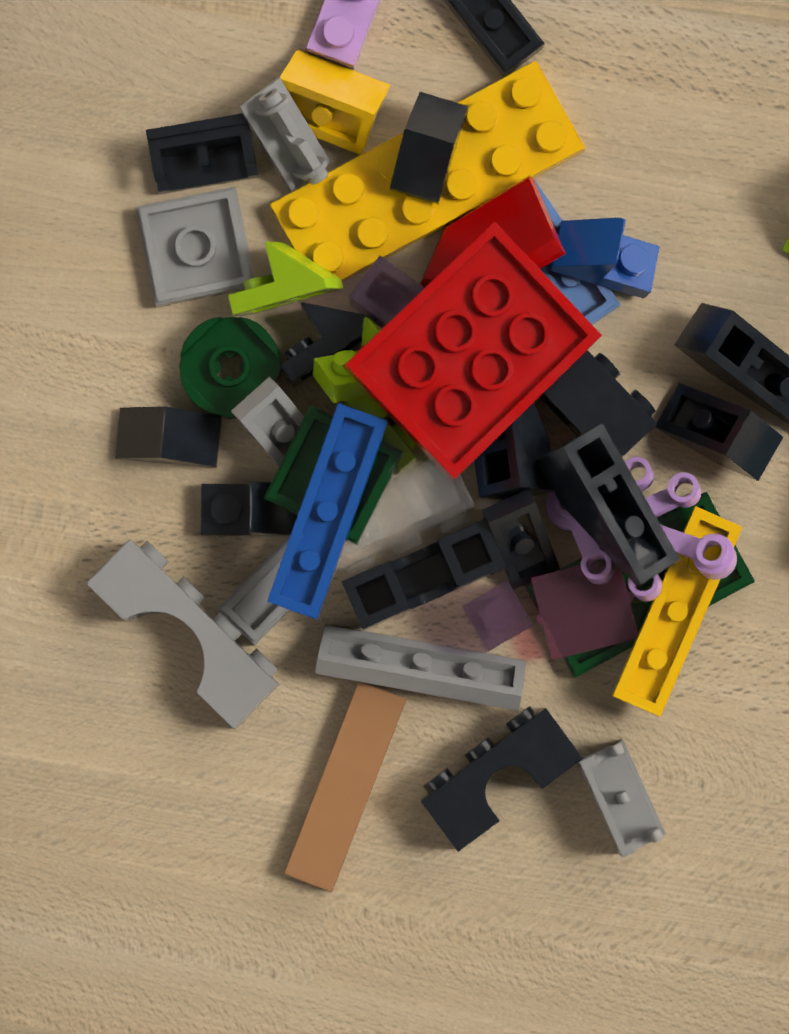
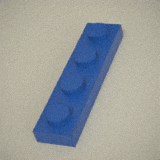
[267,403,388,620]

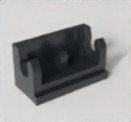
[146,113,259,194]

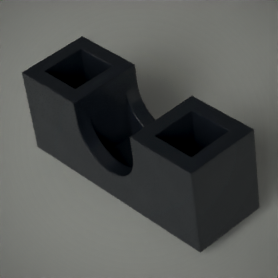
[342,519,506,631]
[421,706,583,852]

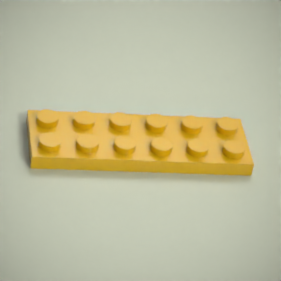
[270,60,585,283]

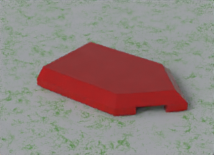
[417,175,566,293]

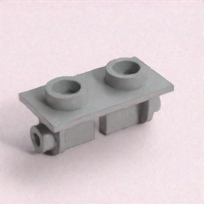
[238,78,330,191]

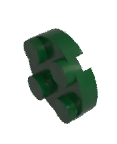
[179,316,282,420]

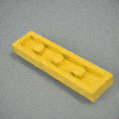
[611,506,743,717]

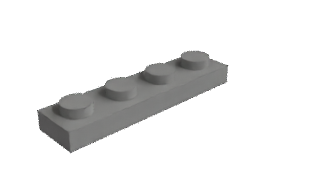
[315,624,526,711]

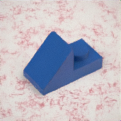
[549,217,660,299]

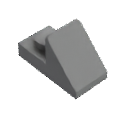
[231,377,304,467]

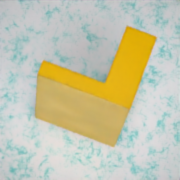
[280,49,390,155]

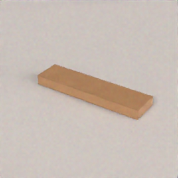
[284,682,407,892]

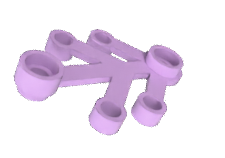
[546,457,737,601]

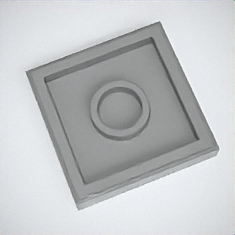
[136,187,254,308]

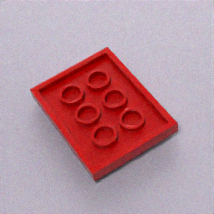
[343,221,602,481]

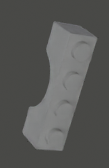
[86,539,280,729]

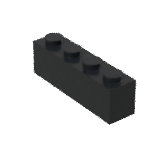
[539,350,658,458]

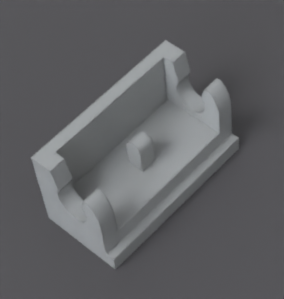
[577,739,666,858]

